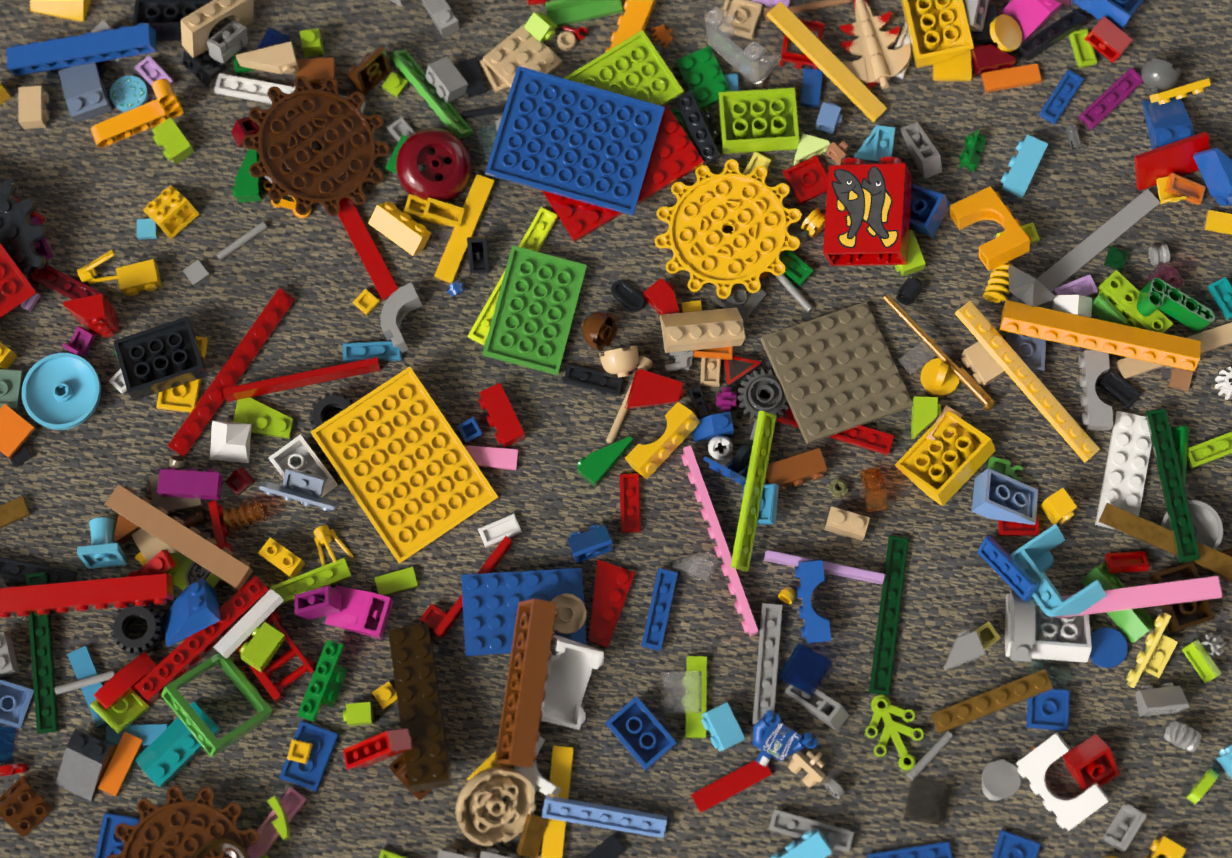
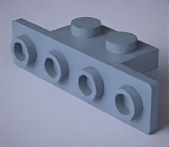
[259,468,340,511]

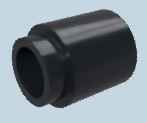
[896,277,923,306]

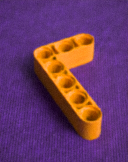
[91,78,183,148]

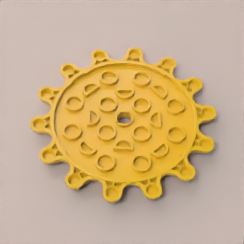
[655,159,801,299]

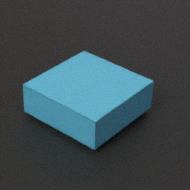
[137,219,157,240]

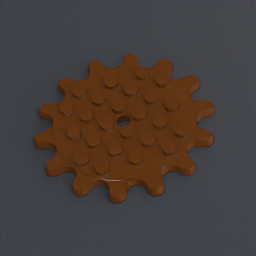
[242,76,390,216]
[107,786,259,858]

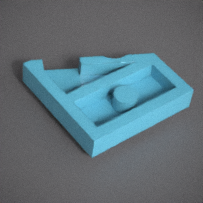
[854,125,895,163]

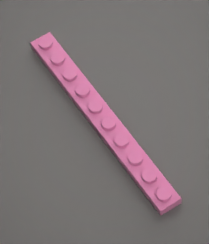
[681,445,758,636]

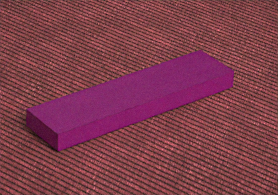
[1078,67,1144,130]

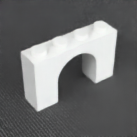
[1016,732,1109,831]

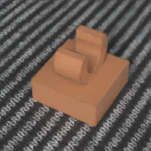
[826,141,849,165]

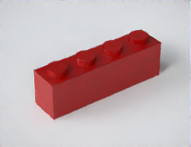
[343,728,412,770]

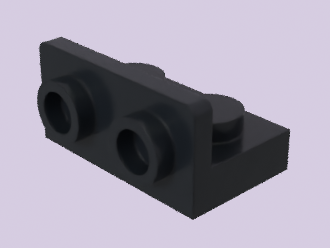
[182,49,226,86]

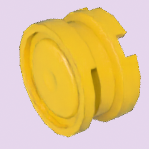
[801,208,825,238]

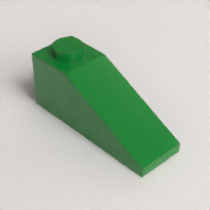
[232,149,262,203]
[577,436,633,487]

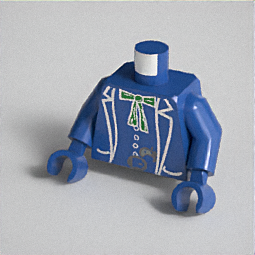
[752,710,817,767]

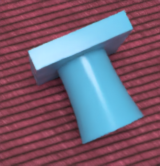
[77,517,127,569]

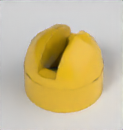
[778,587,796,604]

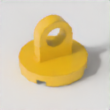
[920,358,959,397]

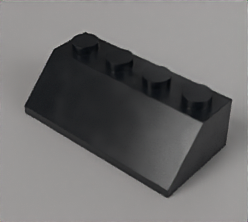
[132,0,212,41]

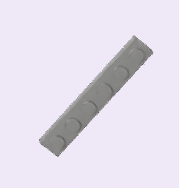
[752,603,782,725]

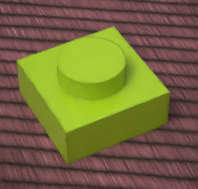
[382,72,408,98]

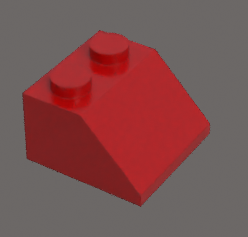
[1062,734,1120,792]

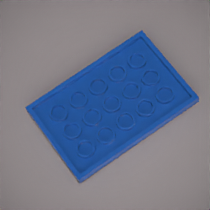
[461,568,586,656]

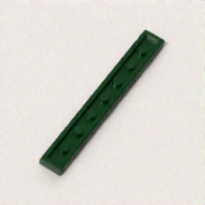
[1145,408,1200,563]
[869,535,909,696]
[25,572,59,734]

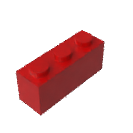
[478,383,526,448]

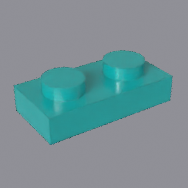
[1207,277,1232,320]

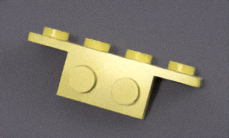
[1126,612,1178,688]

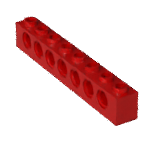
[134,575,269,704]

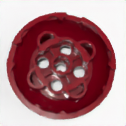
[396,128,472,202]

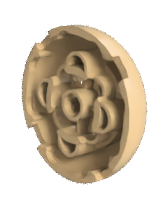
[456,767,536,846]

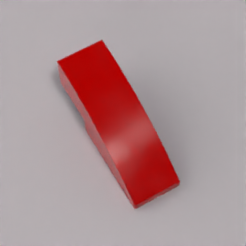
[94,652,157,710]

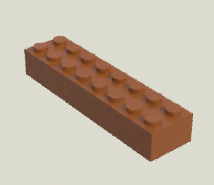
[494,599,557,768]

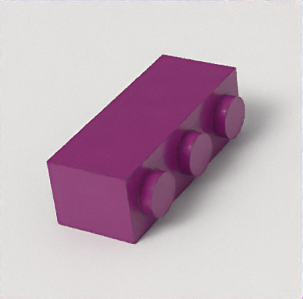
[157,467,223,500]

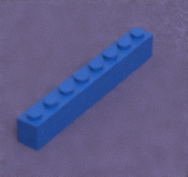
[7,23,157,76]

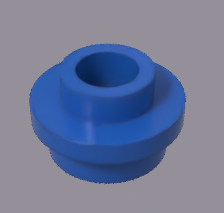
[447,281,465,297]

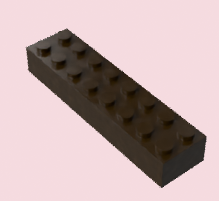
[388,623,453,793]

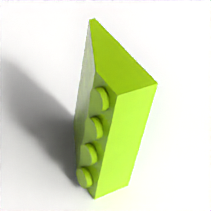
[719,88,799,154]

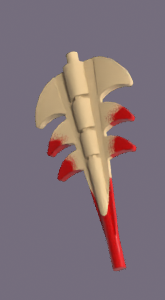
[840,0,911,89]

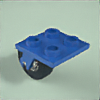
[703,443,753,486]

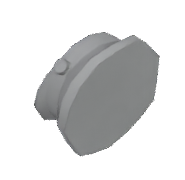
[982,759,1021,801]

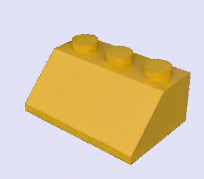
[30,0,91,22]

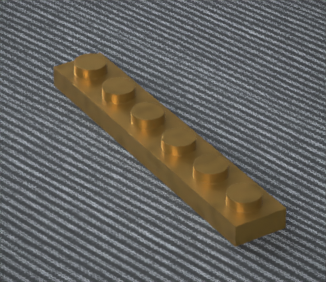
[930,669,1053,734]

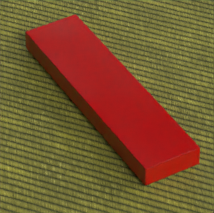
[691,760,772,813]

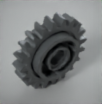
[737,369,789,420]

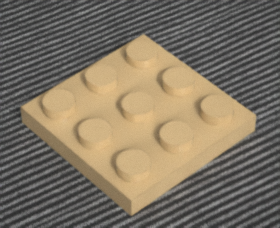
[483,24,562,88]

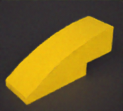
[403,194,465,227]

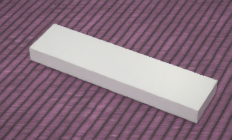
[214,589,284,659]

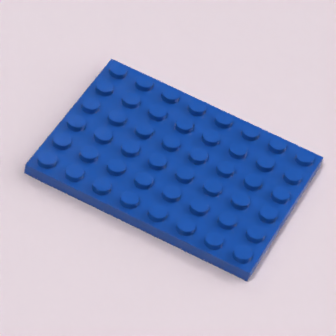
[485,66,665,216]

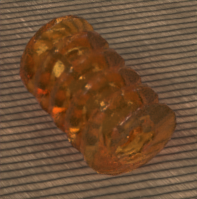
[223,498,267,532]

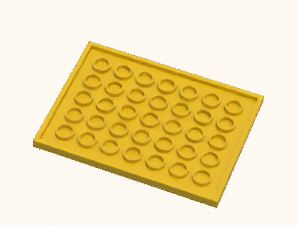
[311,366,498,564]

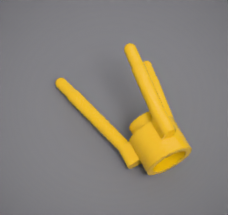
[77,250,118,285]
[313,525,353,566]

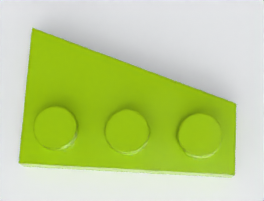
[233,397,294,439]

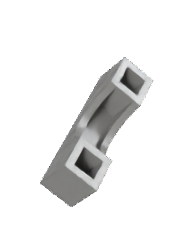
[1078,350,1113,431]

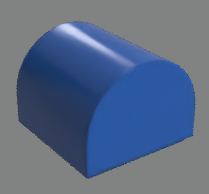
[457,417,483,443]

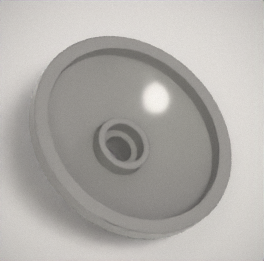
[1161,500,1223,556]

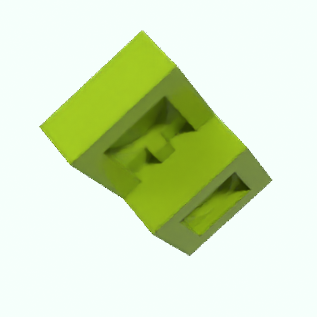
[268,796,290,841]

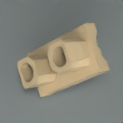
[788,751,826,788]

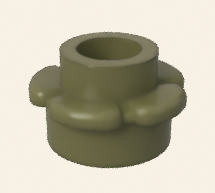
[829,479,848,498]

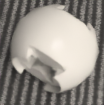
[708,435,733,460]

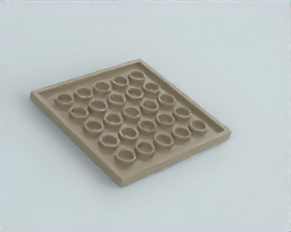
[760,301,913,445]

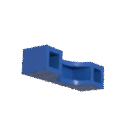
[795,559,831,643]

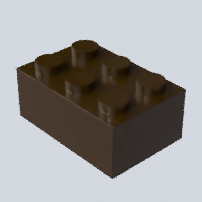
[1149,562,1215,634]

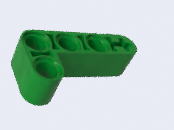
[1137,278,1215,332]

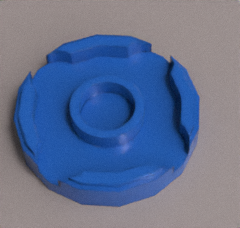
[1089,627,1128,668]

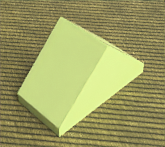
[794,133,830,165]

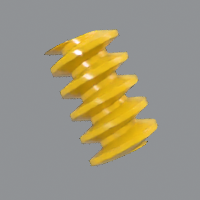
[983,262,1013,303]

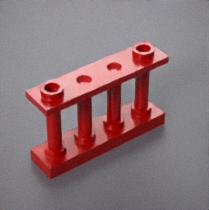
[237,610,316,703]

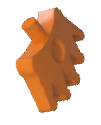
[651,24,673,49]

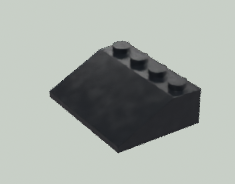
[113,316,208,401]

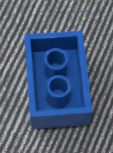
[605,696,677,772]

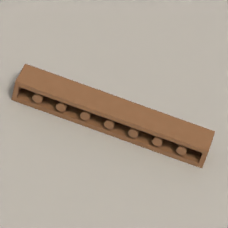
[105,484,253,590]

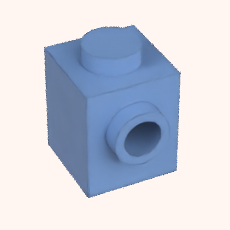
[815,102,843,135]

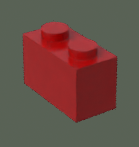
[1084,16,1133,63]

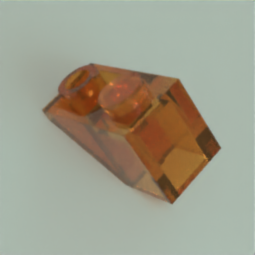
[859,468,888,512]

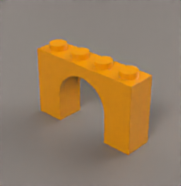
[950,186,1031,271]

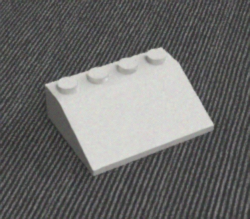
[1005,594,1092,662]

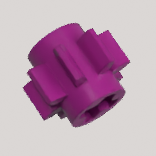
[716,387,737,412]

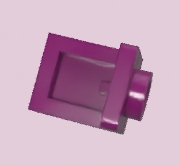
[62,326,96,356]

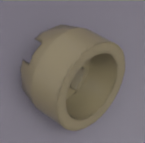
[169,455,186,470]

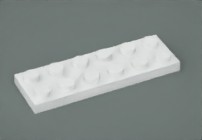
[1095,411,1152,530]

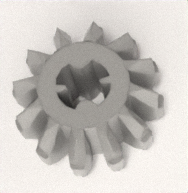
[1164,721,1202,752]

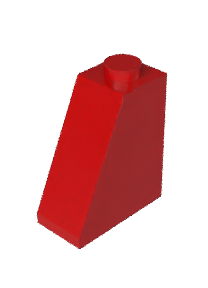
[625,369,684,409]

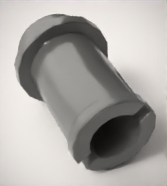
[1065,125,1083,150]

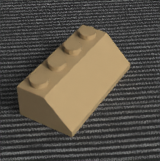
[660,308,745,353]

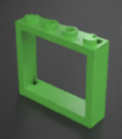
[161,653,273,758]

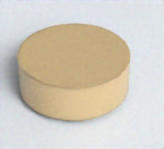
[557,31,576,51]

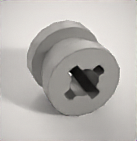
[1149,244,1170,266]

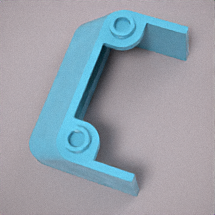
[1010,524,1107,617]

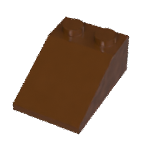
[347,46,392,96]

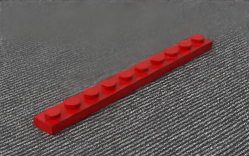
[167,288,295,457]

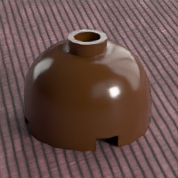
[582,311,618,351]

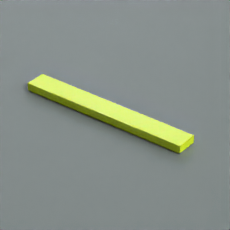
[468,207,558,346]

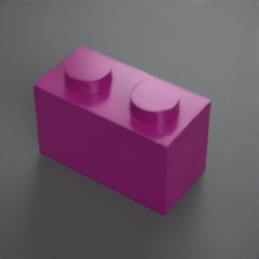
[295,586,342,621]

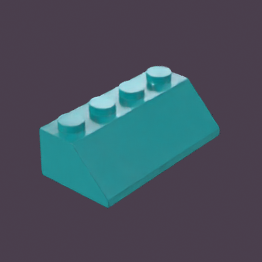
[135,701,222,788]

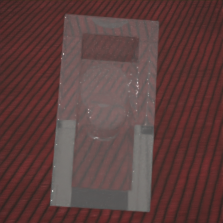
[672,552,719,585]

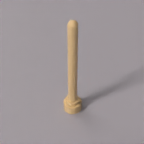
[606,356,653,444]

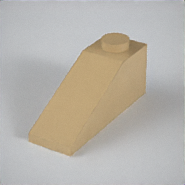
[236,42,299,74]

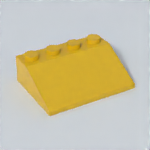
[901,0,974,68]
[895,410,996,506]

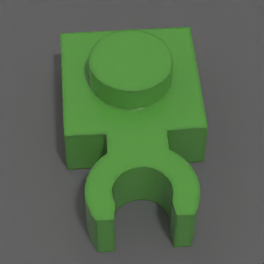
[987,457,1023,481]

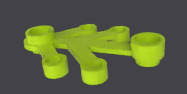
[865,695,924,771]

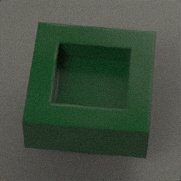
[1104,246,1129,271]

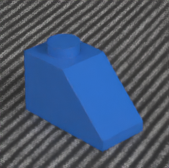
[693,412,734,442]

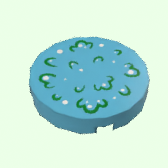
[110,76,148,112]

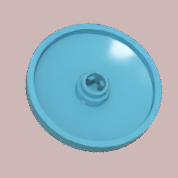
[22,353,101,430]

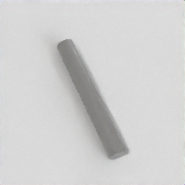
[216,222,267,261]
[774,274,814,313]
[55,670,115,695]
[907,731,953,780]

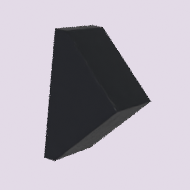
[467,236,489,274]

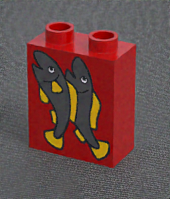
[823,157,912,266]

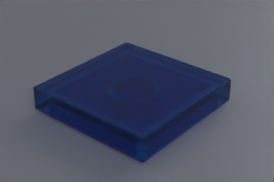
[778,643,833,697]

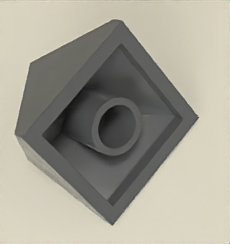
[1008,265,1056,307]

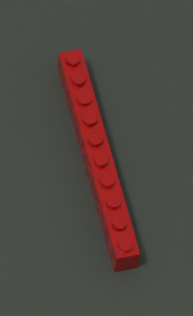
[0,574,173,618]

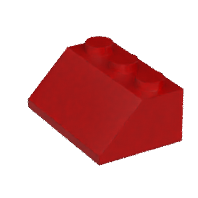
[63,294,120,338]

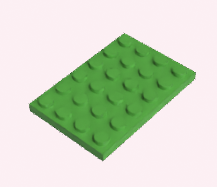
[482,245,587,375]

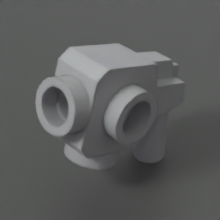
[665,350,693,373]

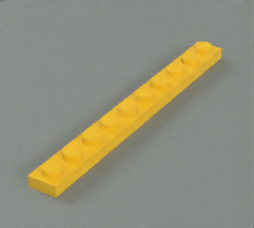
[955,301,1100,463]

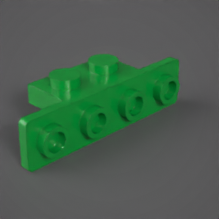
[297,640,347,722]

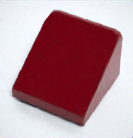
[225,467,255,496]

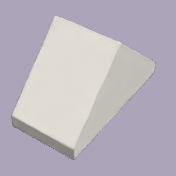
[1052,295,1093,318]

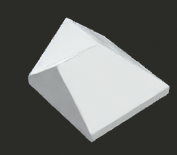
[210,421,252,463]

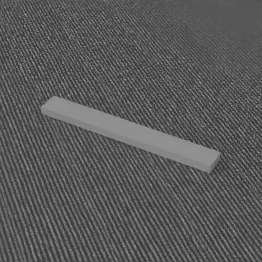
[1037,189,1161,293]

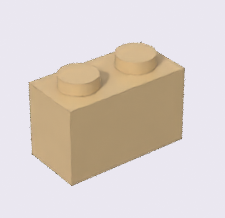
[18,86,49,129]
[961,341,1005,387]
[824,507,870,541]

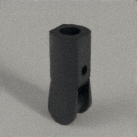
[687,383,711,420]

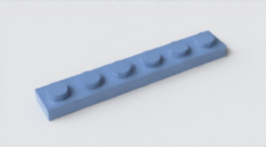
[542,796,667,838]

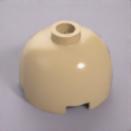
[599,346,639,378]

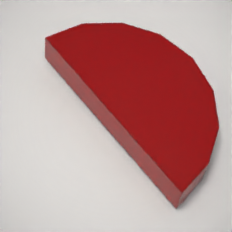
[0,763,28,777]

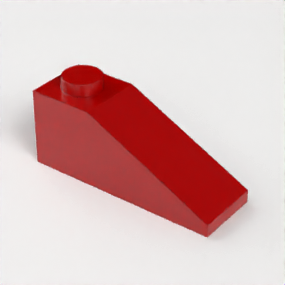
[644,278,680,315]

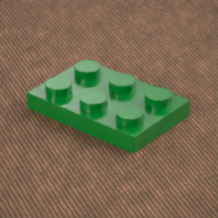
[675,46,731,109]

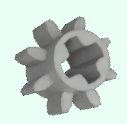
[1199,632,1226,659]

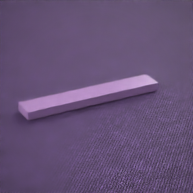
[764,550,885,585]

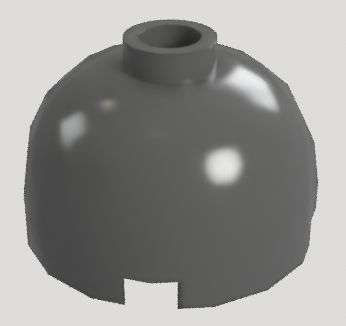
[1141,58,1181,93]

